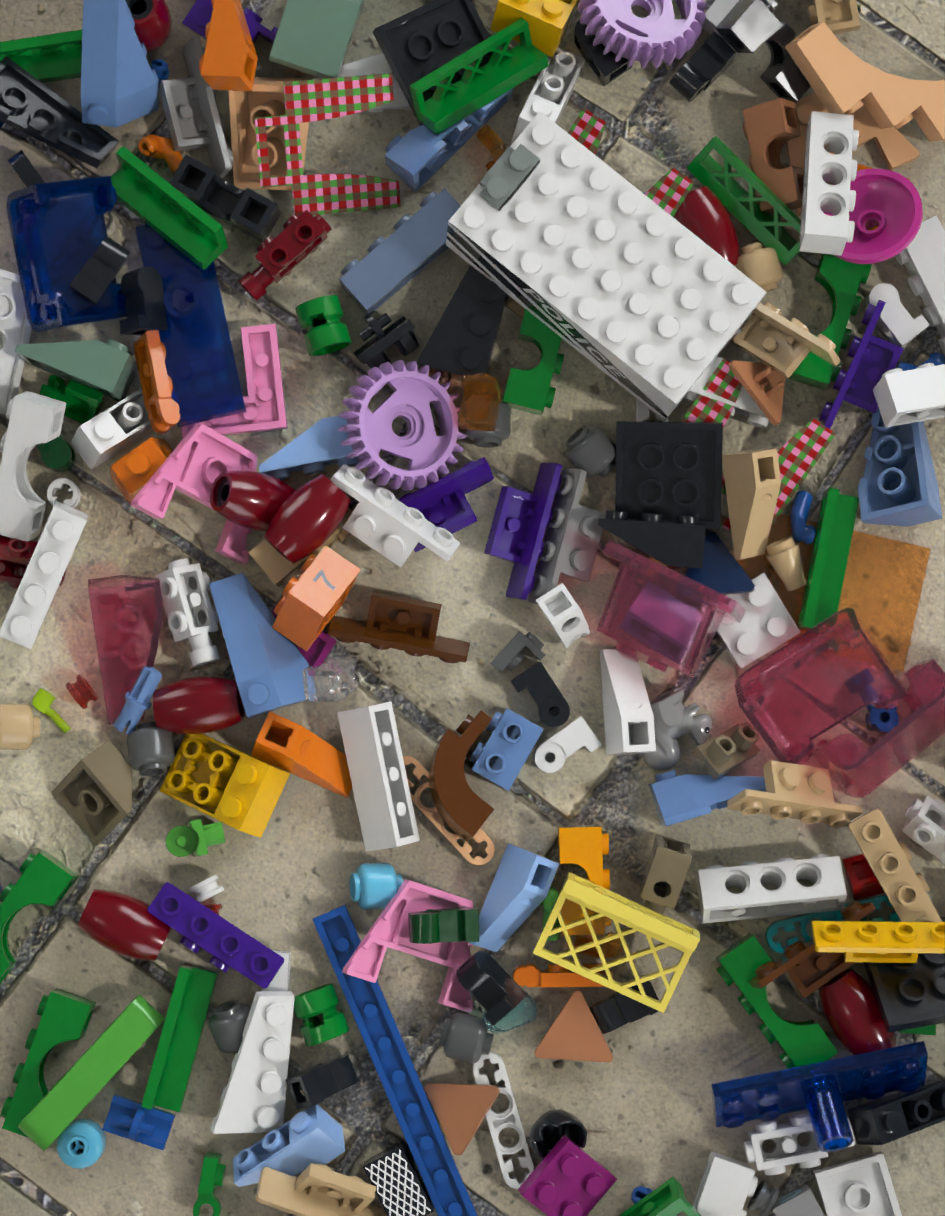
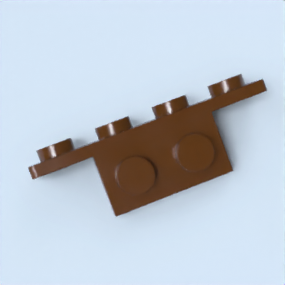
[328,591,470,663]
[749,901,876,998]

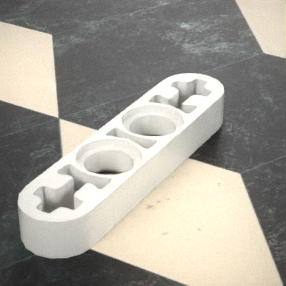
[473,1051,534,1189]

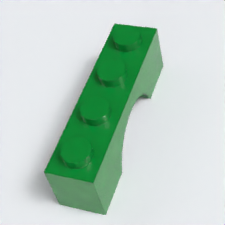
[785,254,872,390]
[0,851,79,985]
[716,933,838,1077]
[0,988,96,1138]

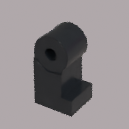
[574,20,632,86]
[669,31,736,103]
[70,236,130,307]
[119,266,168,336]
[510,661,570,727]
[457,951,527,1026]
[590,980,659,1034]
[285,1054,359,1110]

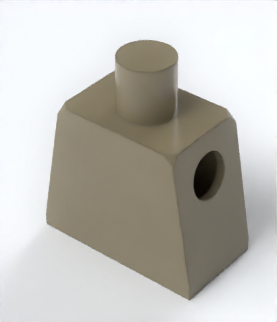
[640,834,692,914]

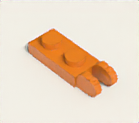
[133,330,181,434]
[512,963,612,987]

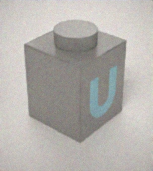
[768,1183,825,1216]

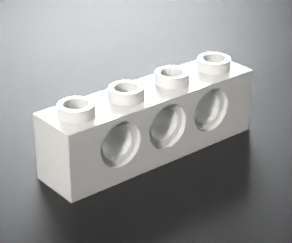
[799,111,859,256]
[697,854,847,924]

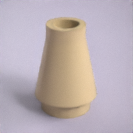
[766,536,807,591]

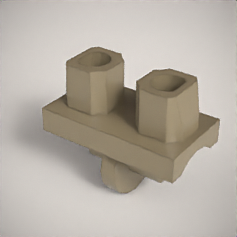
[692,722,760,780]

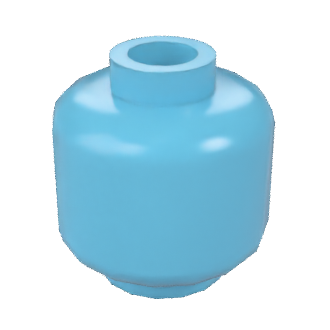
[349,862,403,910]
[57,1119,106,1169]

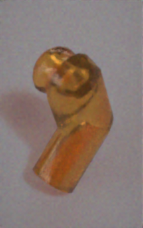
[477,125,507,172]
[574,932,624,958]

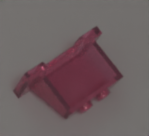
[596,540,746,679]

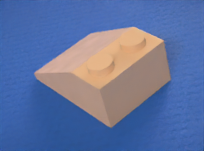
[228,77,309,191]

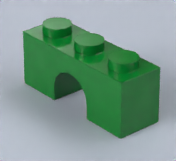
[502,309,564,416]

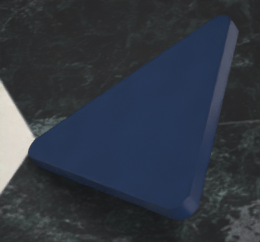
[677,531,755,598]

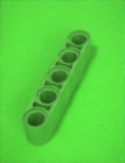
[17,994,165,1151]

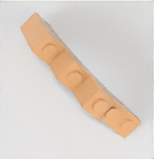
[785,22,945,142]

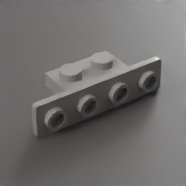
[159,37,233,178]
[528,468,606,605]

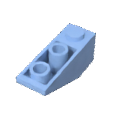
[259,416,359,480]
[469,843,559,952]
[233,1104,345,1187]

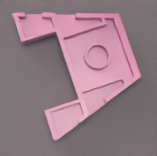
[130,424,257,564]
[342,879,473,1013]

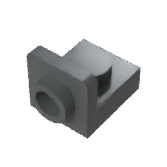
[490,631,545,673]

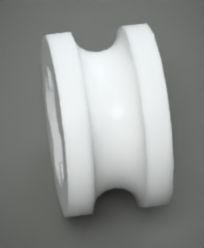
[47,478,81,508]
[189,874,225,902]

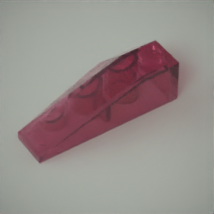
[88,575,164,725]

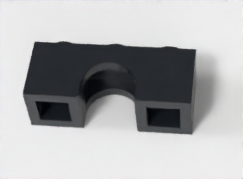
[715,0,811,102]
[170,154,281,242]

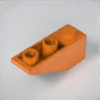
[199,0,258,92]
[251,711,352,798]

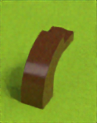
[429,710,494,841]

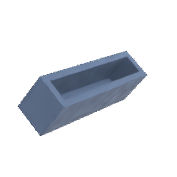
[339,188,460,315]

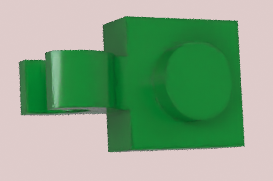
[40,375,103,423]
[193,1151,226,1216]

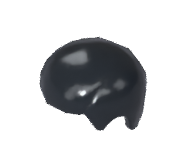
[529,1109,587,1160]

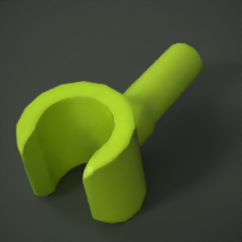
[32,688,71,734]

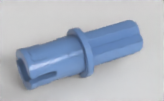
[113,666,162,735]

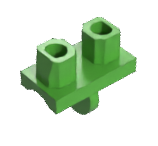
[165,819,226,857]

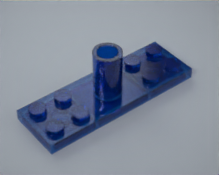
[135,224,247,427]
[711,1041,928,1152]

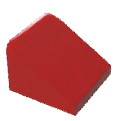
[842,854,884,900]

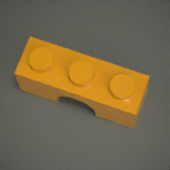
[558,826,611,936]

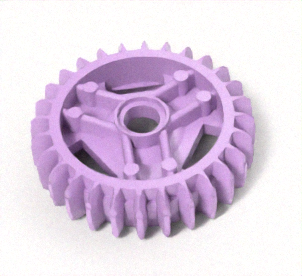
[577,0,706,69]
[338,360,467,491]

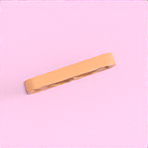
[403,756,495,866]

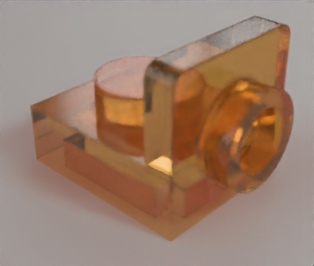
[458,373,502,432]

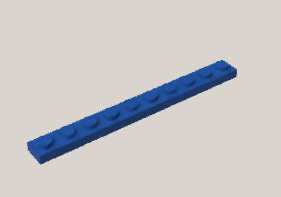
[312,904,478,1216]

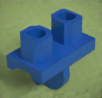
[102,1094,176,1150]

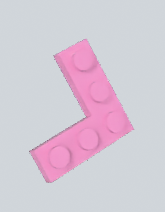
[179,324,288,439]

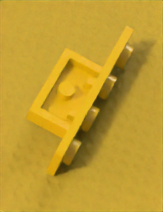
[811,921,945,963]

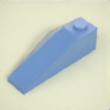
[81,0,159,128]
[385,88,513,193]
[858,408,943,527]
[209,573,319,718]
[648,770,766,826]

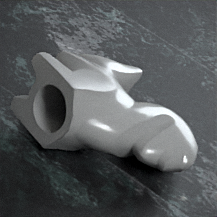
[642,686,712,771]

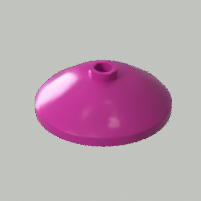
[823,168,923,264]

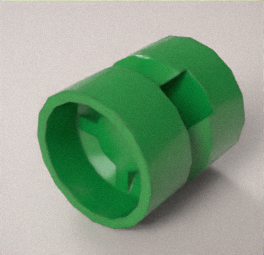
[295,295,352,357]
[293,983,350,1047]

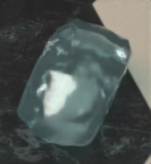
[483,991,537,1034]

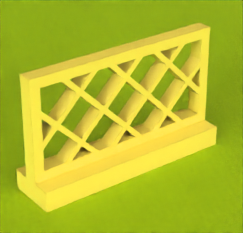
[533,872,700,1013]

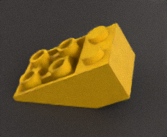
[490,0,580,57]
[160,734,290,838]

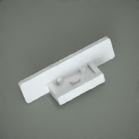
[331,464,460,567]

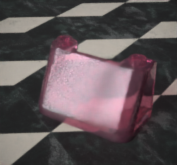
[734,608,907,765]
[809,659,945,798]

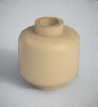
[734,242,783,292]
[0,704,40,750]

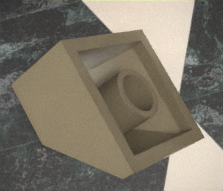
[52,740,132,846]

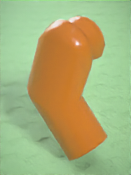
[138,135,183,175]

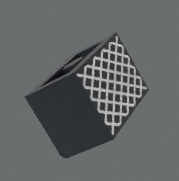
[363,1142,434,1216]

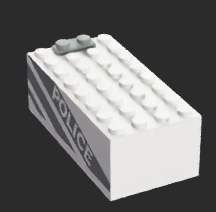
[446,111,767,421]

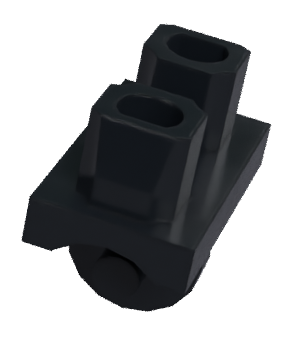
[353,313,419,368]

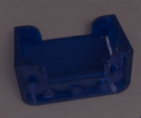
[6,176,127,332]

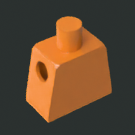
[110,437,173,504]

